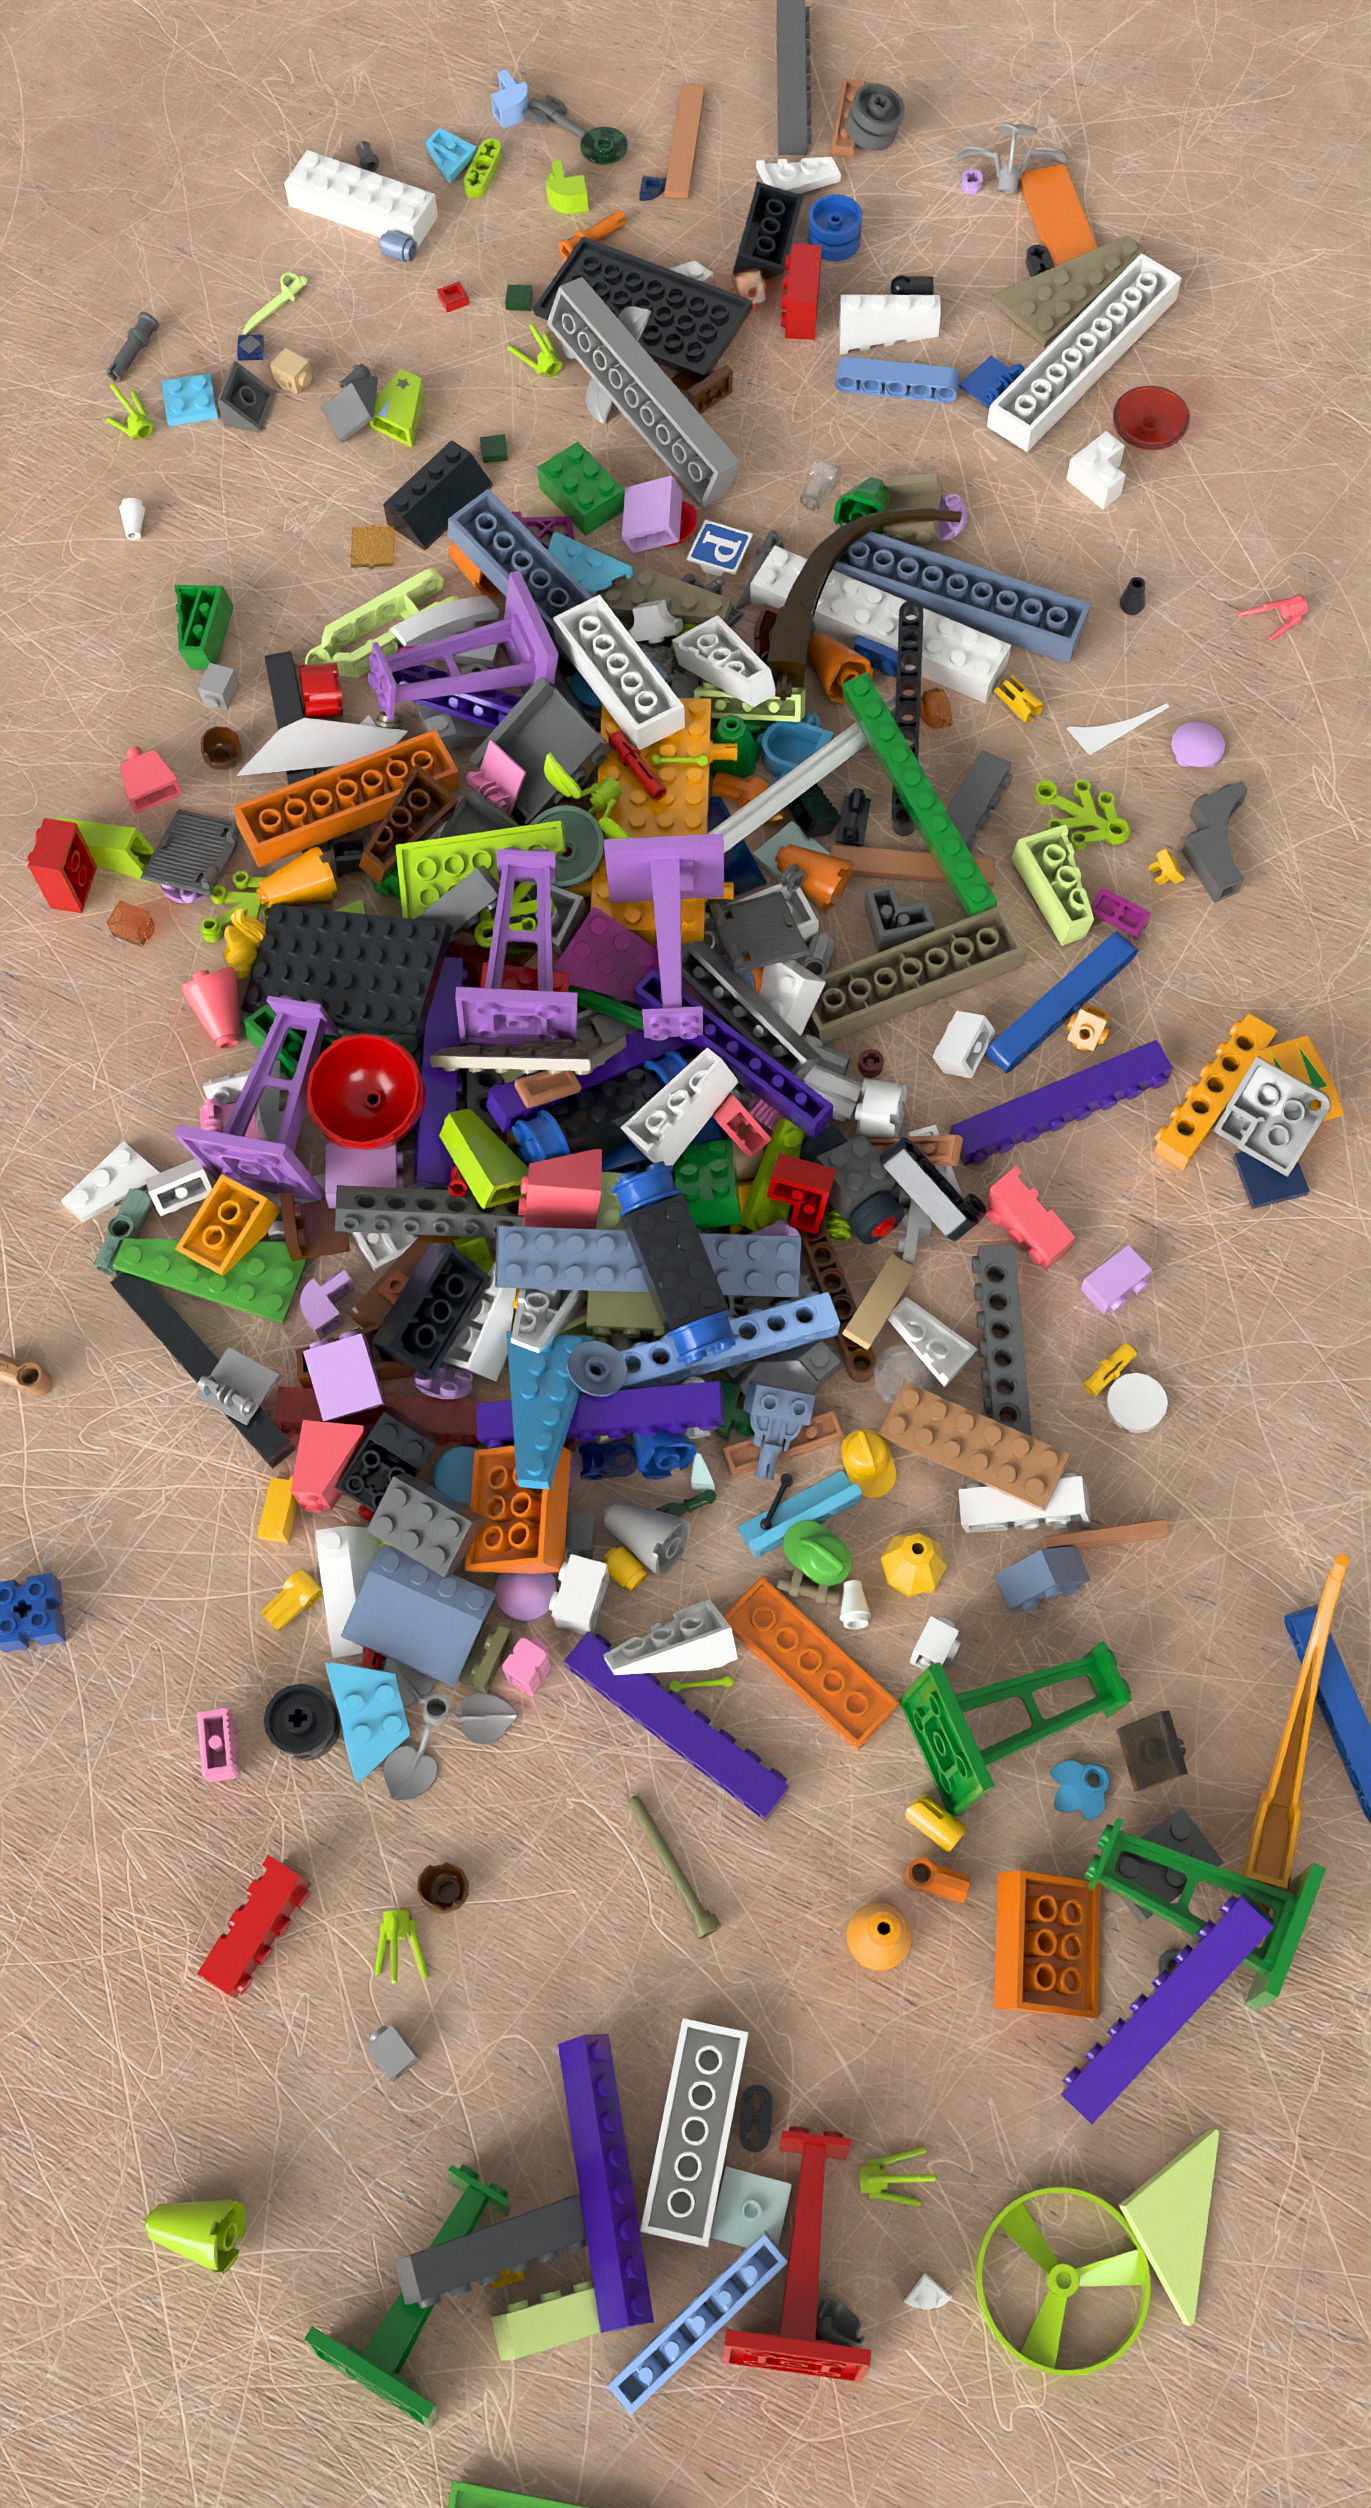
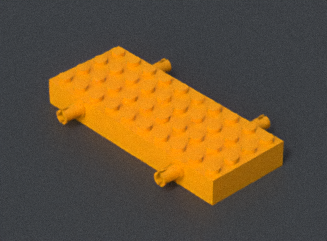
[564,698,737,949]

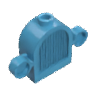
[756,713,834,786]

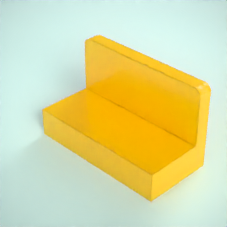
[257,1475,298,1543]

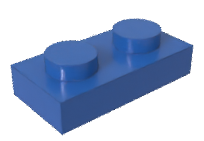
[854,635,905,678]

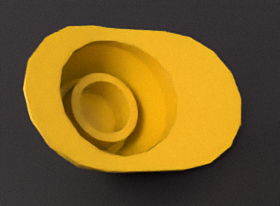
[841,1429,897,1498]

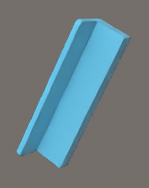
[738,1471,863,1559]

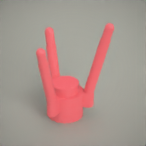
[1237,594,1308,641]

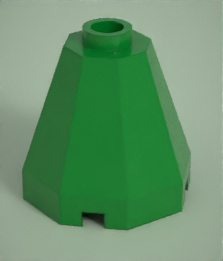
[833,477,888,535]
[710,715,760,779]

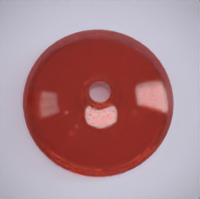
[1113,386,1190,450]

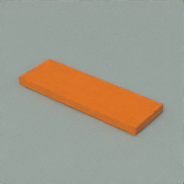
[1018,164,1098,267]
[723,1576,900,1751]

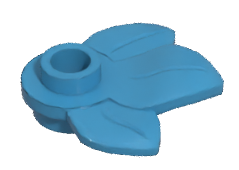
[1049,1760,1110,1822]

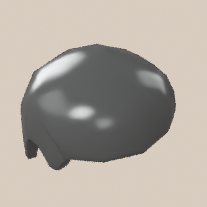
[816,2299,865,2348]

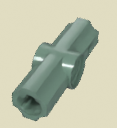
[93,1188,153,1277]

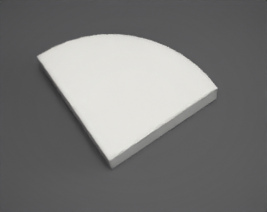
[903,2273,952,2310]

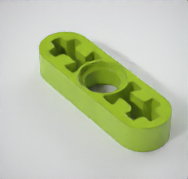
[464,138,502,198]

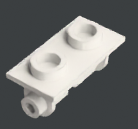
[203,1068,252,1105]

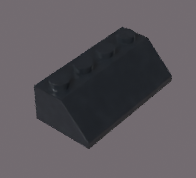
[732,181,804,283]
[383,440,493,550]
[371,1243,492,1378]

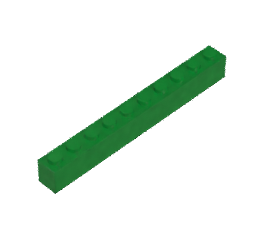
[842,672,997,918]

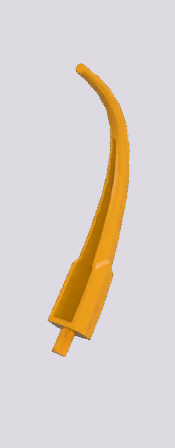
[1241,1553,1349,1915]

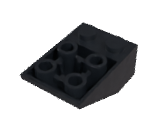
[335,1405,441,1513]

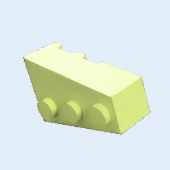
[491,2280,601,2361]

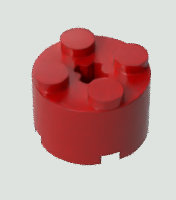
[299,662,343,719]

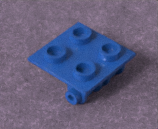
[959,356,1025,408]

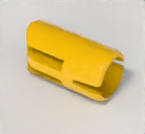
[993,673,1044,723]
[905,1794,967,1852]

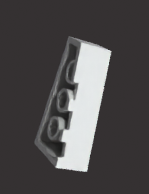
[672,615,775,707]
[620,1048,739,1166]

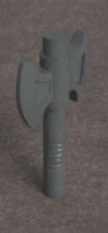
[522,95,589,140]

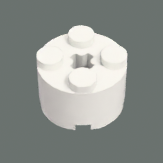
[855,1079,907,1138]

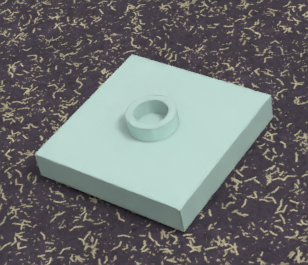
[753,821,830,881]
[710,2167,792,2248]

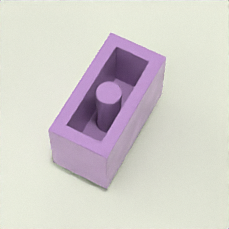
[1080,1244,1152,1315]

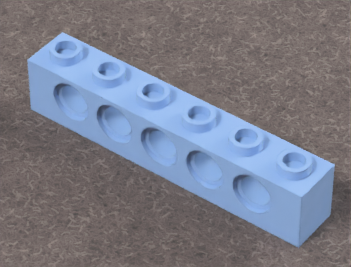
[608,2230,789,2415]

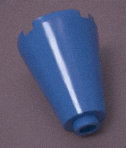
[632,1430,696,1480]

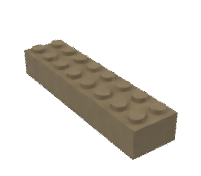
[807,905,1026,1045]

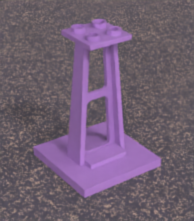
[368,571,558,720]
[604,834,724,1041]
[455,847,577,1047]
[174,995,339,1201]

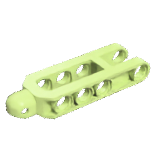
[305,568,460,678]

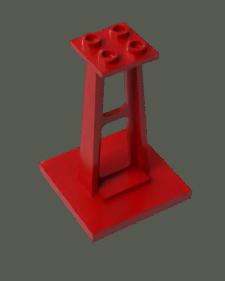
[722,2126,871,2383]

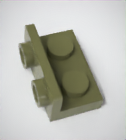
[459,1625,513,1694]

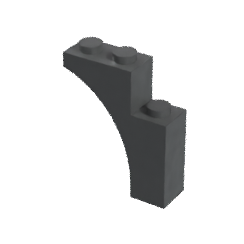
[1182,781,1247,903]

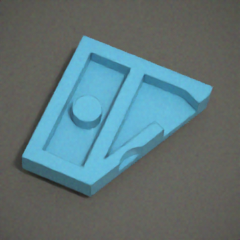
[425,127,477,184]

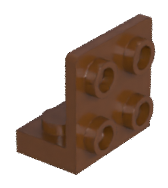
[670,365,733,414]
[280,1192,350,1261]

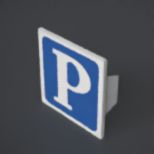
[687,520,753,576]

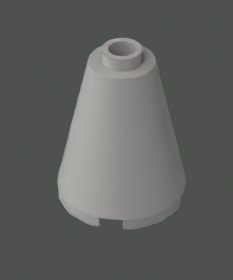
[603,1500,691,1575]

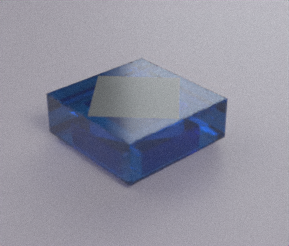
[237,334,264,361]

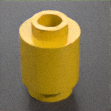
[602,1546,648,1592]

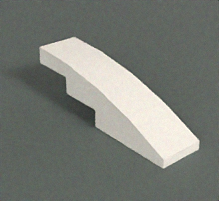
[391,595,500,647]

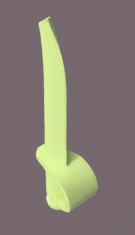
[242,273,308,339]

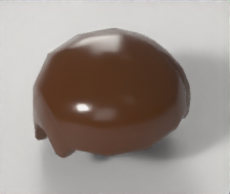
[201,726,242,770]
[417,1862,469,1914]

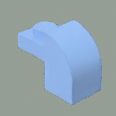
[491,69,529,130]

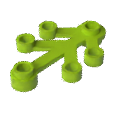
[1034,779,1130,850]
[200,871,271,943]
[474,882,555,948]

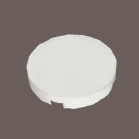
[1106,1373,1168,1433]

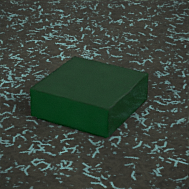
[505,285,533,311]
[480,434,508,463]

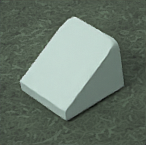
[691,1453,715,1492]

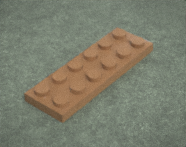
[878,1381,1071,1512]

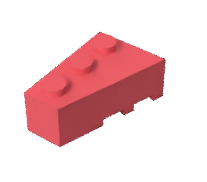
[986,1166,1075,1270]

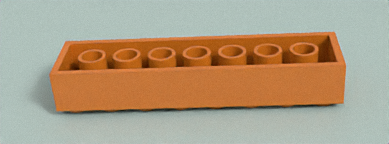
[233,729,459,867]

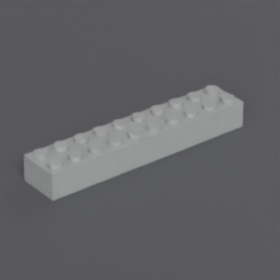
[547,277,741,508]

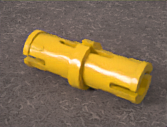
[1082,1342,1137,1397]

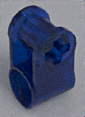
[579,1442,637,1480]

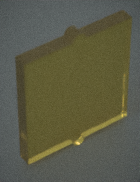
[351,525,395,569]

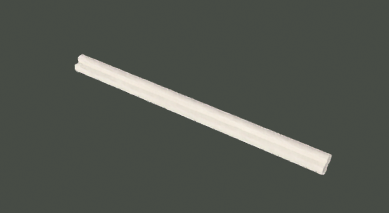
[708,696,896,853]

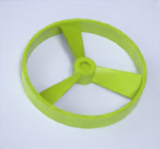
[975,2187,1151,2376]

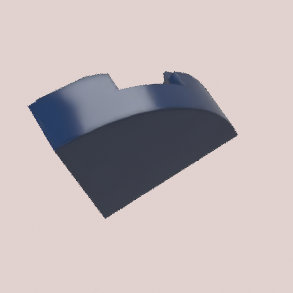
[639,176,666,201]

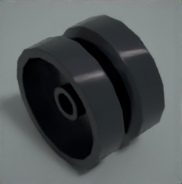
[264,1684,341,1761]

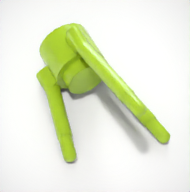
[507,323,562,377]
[106,383,154,440]
[374,1910,428,1984]
[859,2147,937,2206]

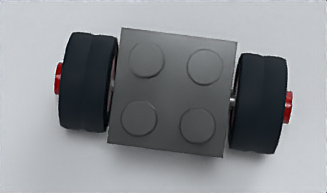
[799,1126,904,1244]

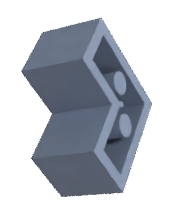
[995,1546,1090,1612]

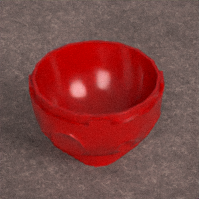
[306,1033,426,1150]

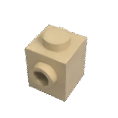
[270,348,313,395]

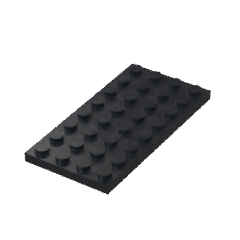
[533,236,753,381]
[241,904,453,1037]

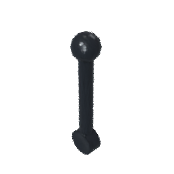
[760,1473,793,1530]

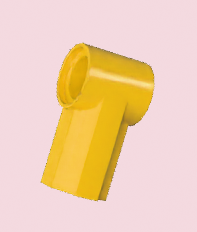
[260,1568,323,1632]

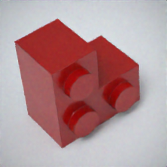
[766,1153,836,1234]

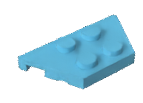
[548,531,634,595]
[325,1661,410,1782]

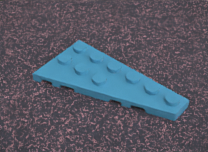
[506,1331,594,1490]

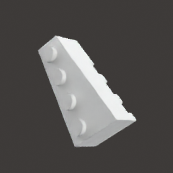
[839,295,941,355]
[958,1473,1092,1533]

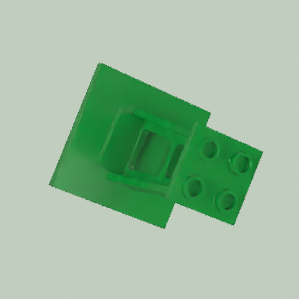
[898,1641,1132,1817]
[1084,1817,1326,2010]
[304,2164,511,2430]

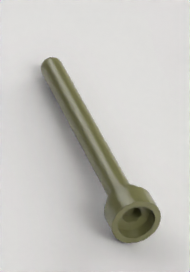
[629,1796,721,1940]

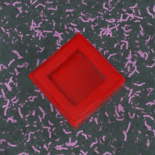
[437,281,470,313]

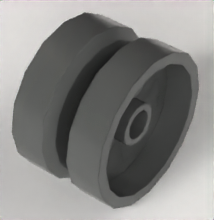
[845,83,905,150]

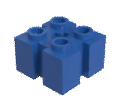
[0,1573,66,1652]

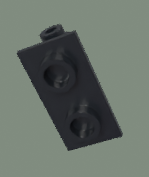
[836,788,871,846]

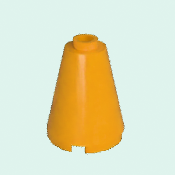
[256,847,337,908]
[846,1903,912,1971]

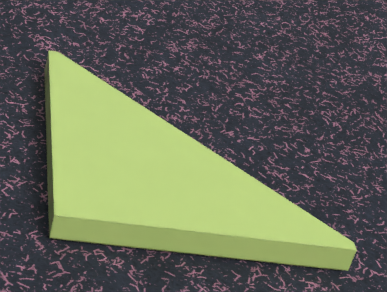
[1119,2128,1219,2326]

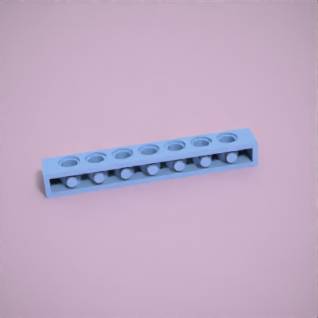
[618,1292,840,1390]

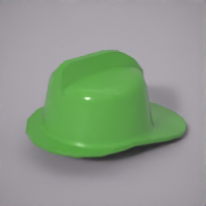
[783,1520,852,1586]

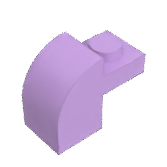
[300,1270,355,1340]

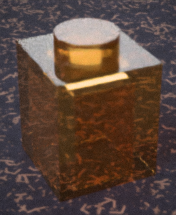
[106,900,155,947]

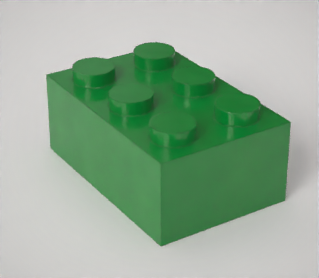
[537,441,625,536]
[674,1139,742,1230]

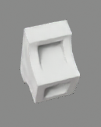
[628,599,684,643]

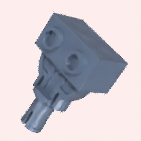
[743,1380,816,1480]

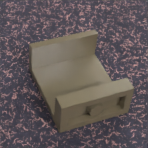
[883,472,942,544]

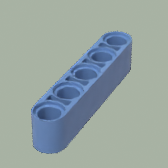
[835,357,960,403]

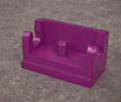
[1090,887,1151,941]

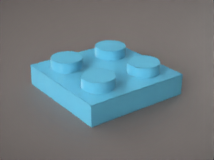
[161,373,218,426]

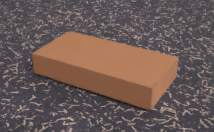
[514,1070,581,1109]

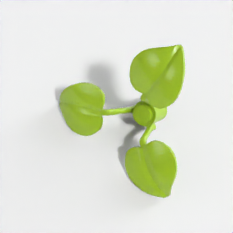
[544,752,634,840]

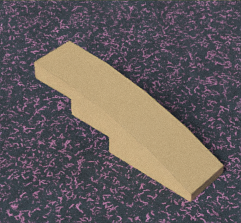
[842,1253,917,1350]

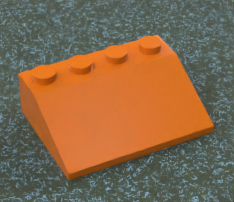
[465,1445,571,1574]
[994,1870,1101,2019]

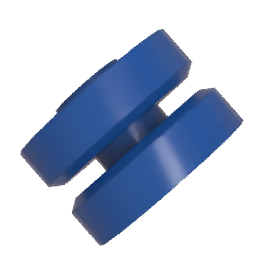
[808,194,863,261]

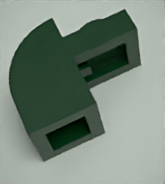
[712,1378,755,1439]

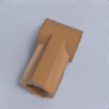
[0,1354,52,1397]

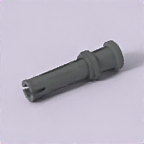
[106,312,159,382]

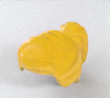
[223,908,266,979]

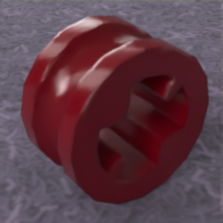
[858,1049,884,1078]

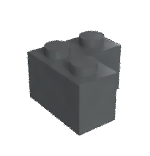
[864,883,935,953]

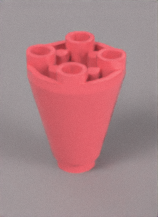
[182,967,241,1049]

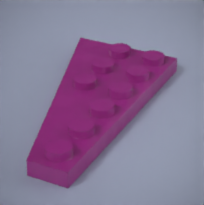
[552,906,726,1022]

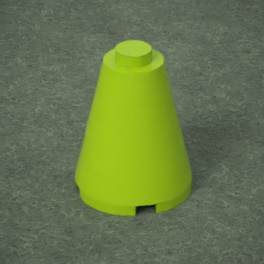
[145,2199,246,2273]

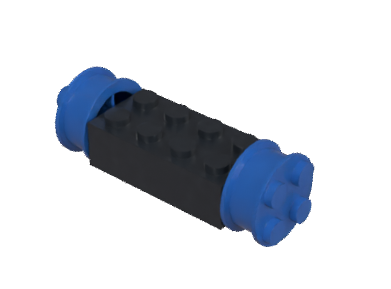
[512,1050,688,1165]
[610,1161,740,1366]

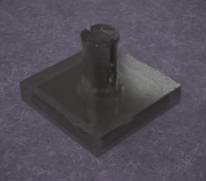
[1117,1710,1188,1792]

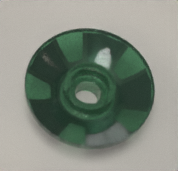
[580,127,628,165]

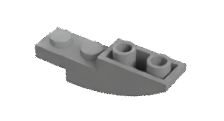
[254,1060,295,1155]
[893,1181,932,1264]

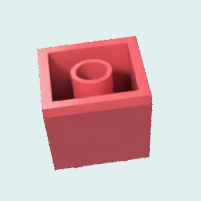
[518,1149,602,1229]
[291,1420,368,1513]

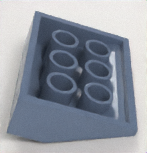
[341,1544,496,1688]

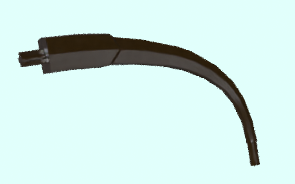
[766,508,962,701]

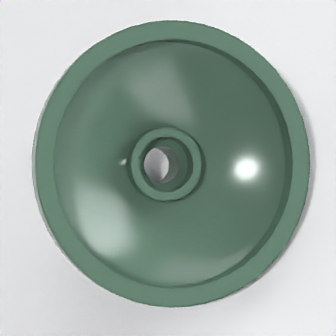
[530,805,605,888]

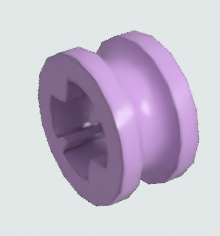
[961,169,983,195]

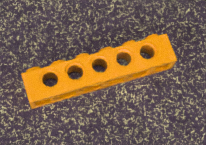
[1154,1013,1278,1170]

